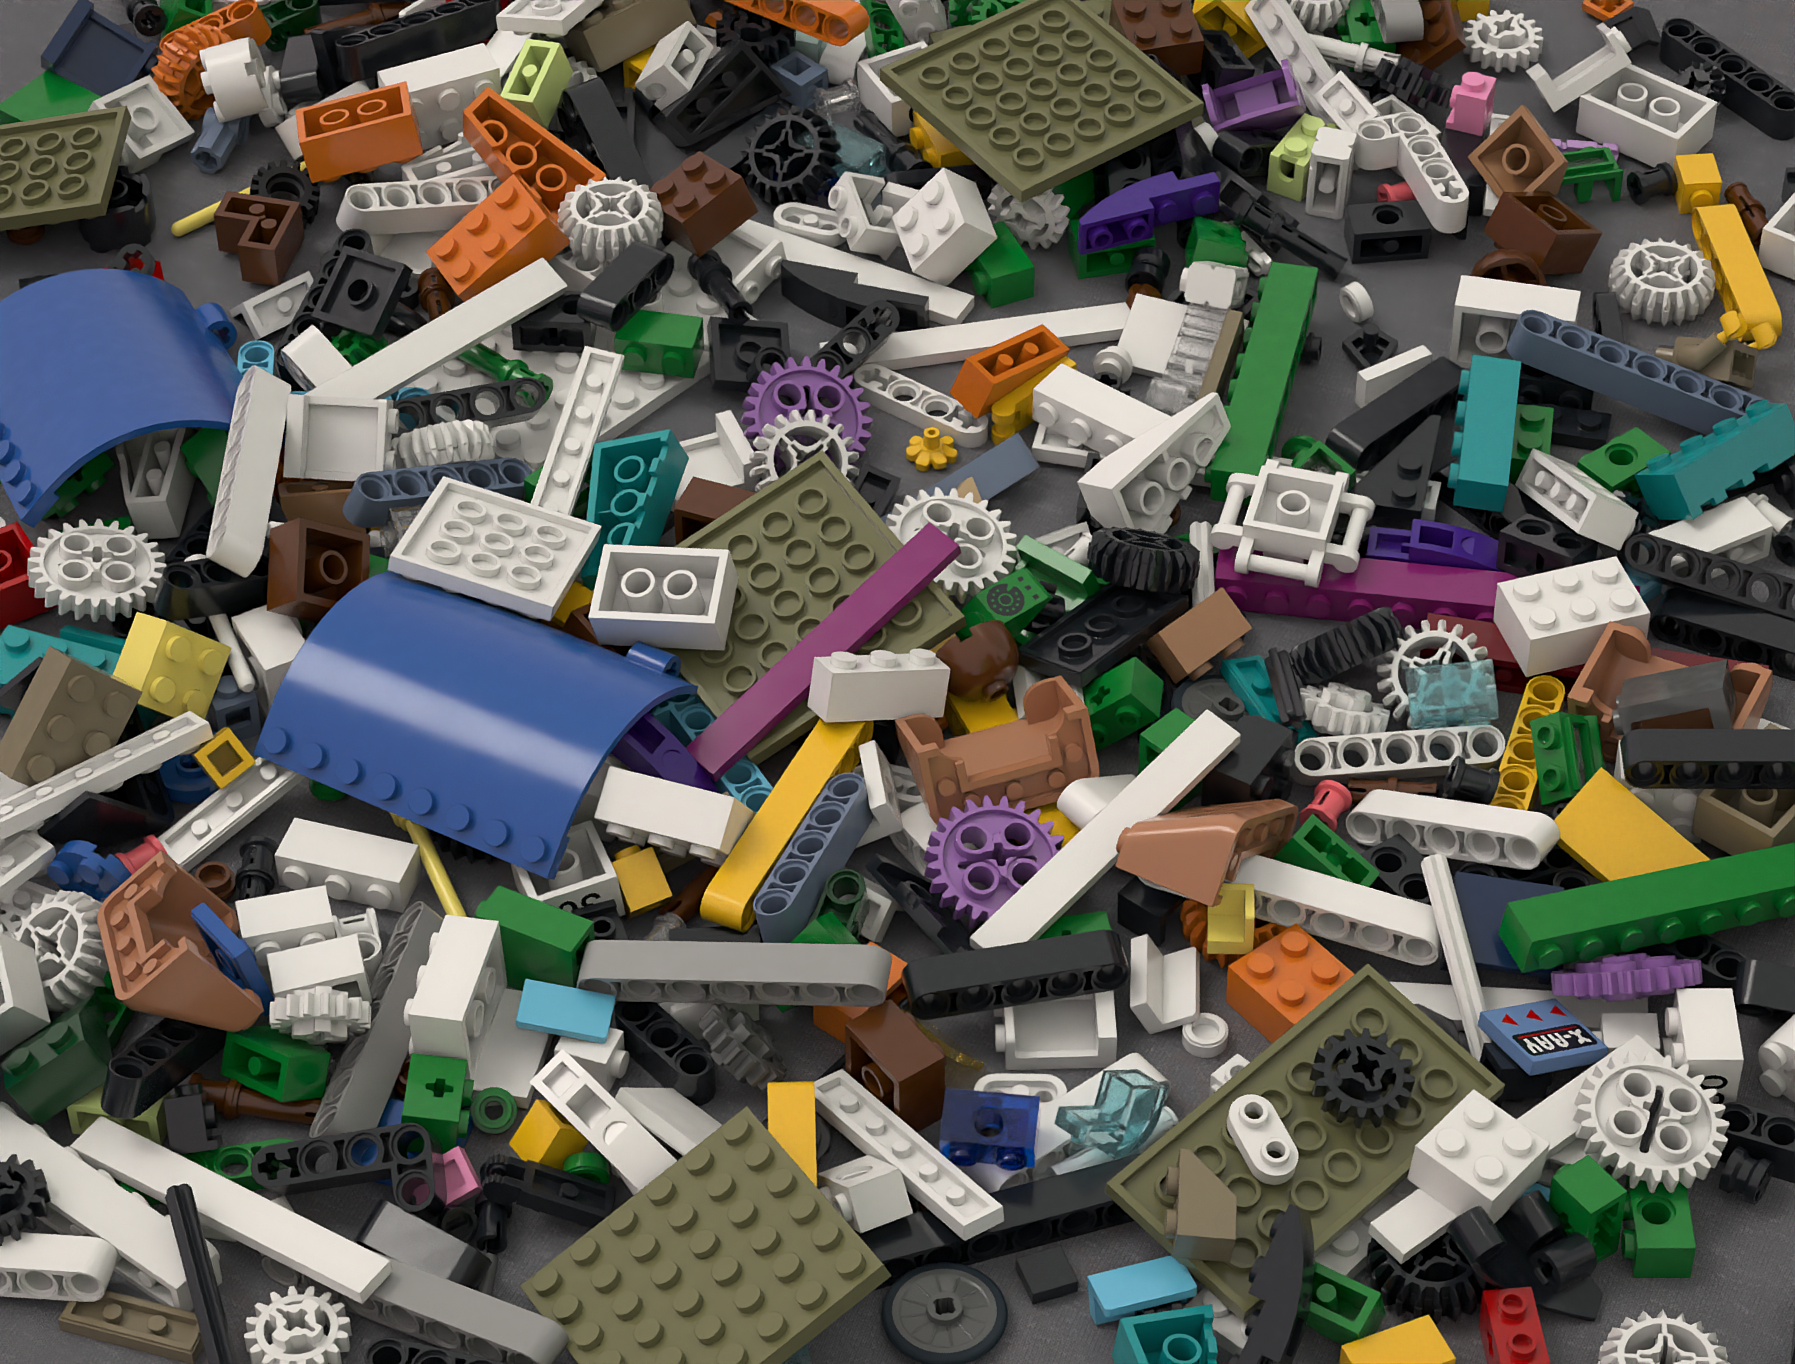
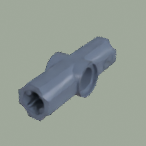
[191,107,252,174]

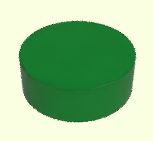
[563,1152,610,1185]

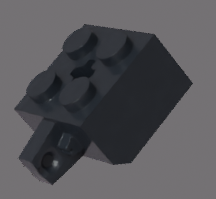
[1201,715,1299,806]

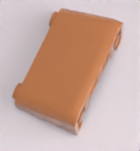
[1567,621,1773,764]
[894,675,1099,824]
[1115,799,1298,907]
[97,850,264,1032]

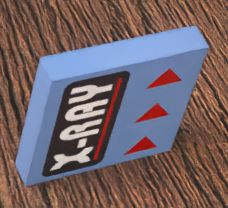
[1477,998,1608,1076]

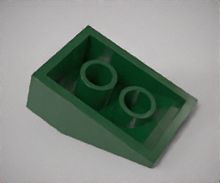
[1,993,113,1125]

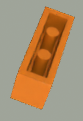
[949,324,1070,419]

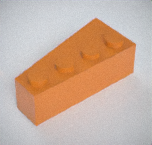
[463,87,606,224]

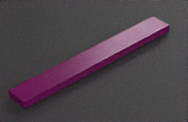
[686,522,961,782]

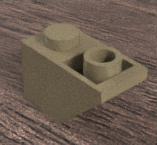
[1164,1149,1237,1262]

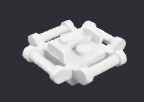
[1209,459,1375,588]

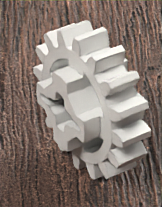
[1463,10,1544,72]
[987,183,1070,249]
[1300,682,1390,736]
[269,986,371,1045]
[244,1286,352,1364]

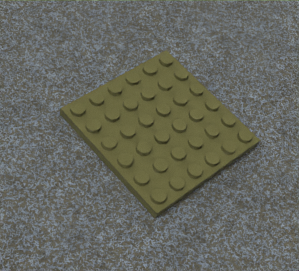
[880,0,1204,203]
[657,450,967,766]
[520,1106,891,1364]

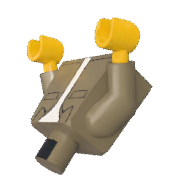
[1655,311,1777,389]

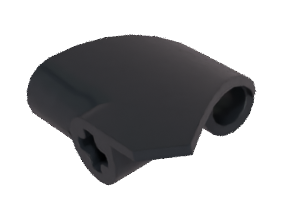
[1446,1190,1603,1322]

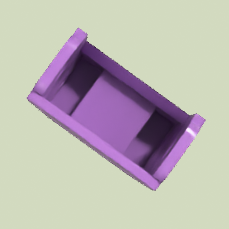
[1201,59,1307,137]

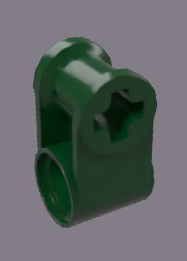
[260,0,322,52]
[807,869,870,941]

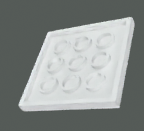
[387,476,602,621]

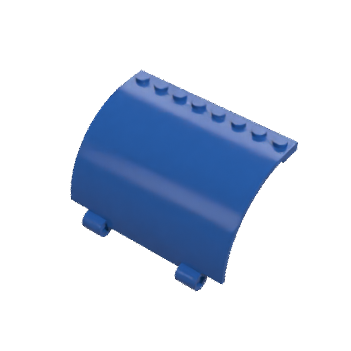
[0,269,286,528]
[253,571,699,880]

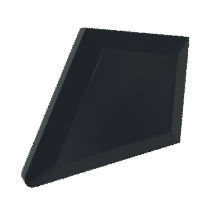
[1342,323,1398,370]

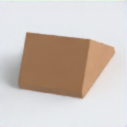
[1468,105,1568,199]

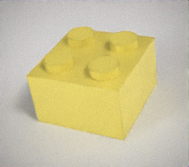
[113,612,232,720]

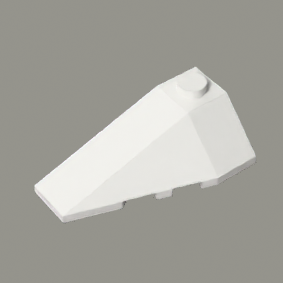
[1077,392,1231,534]

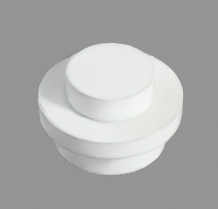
[1093,346,1133,384]

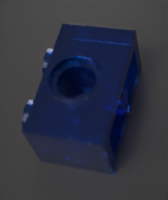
[939,1088,1041,1171]

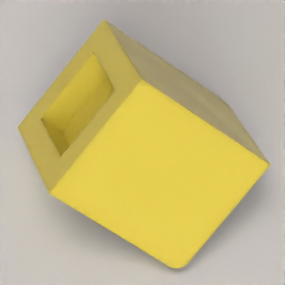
[1207,883,1255,954]

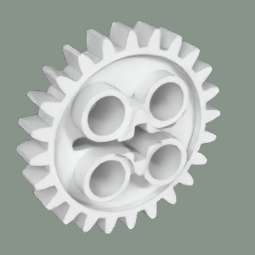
[885,487,1018,604]
[27,519,166,622]
[1573,1051,1729,1193]

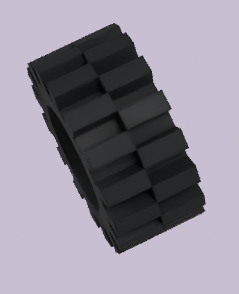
[250,160,320,229]

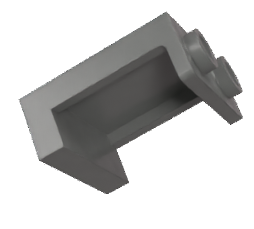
[1612,659,1737,736]

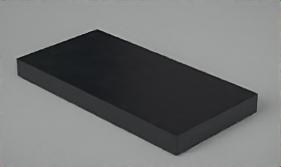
[1018,582,1189,688]

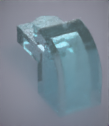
[1054,1069,1168,1159]

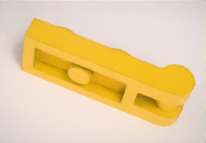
[991,356,1077,445]

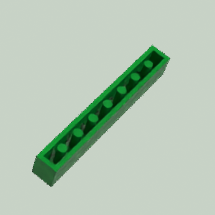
[1204,262,1318,505]
[1498,842,1795,973]

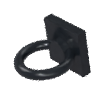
[311,245,428,342]

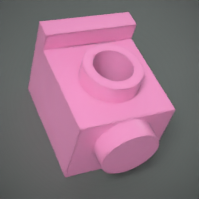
[1445,72,1496,136]

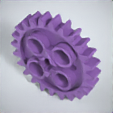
[740,356,873,475]
[924,795,1064,929]
[1551,953,1703,1002]

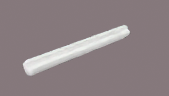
[1421,854,1495,1061]

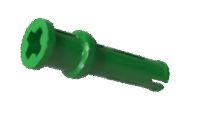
[456,343,553,407]

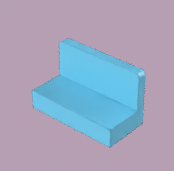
[515,979,616,1043]
[1087,1255,1197,1325]

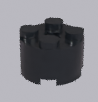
[78,165,156,253]

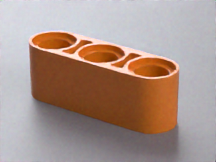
[159,0,272,53]

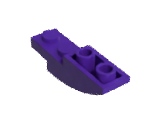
[1078,171,1220,255]
[1366,519,1508,573]
[611,712,720,794]

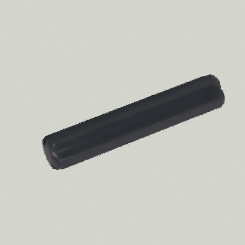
[1264,648,1307,730]

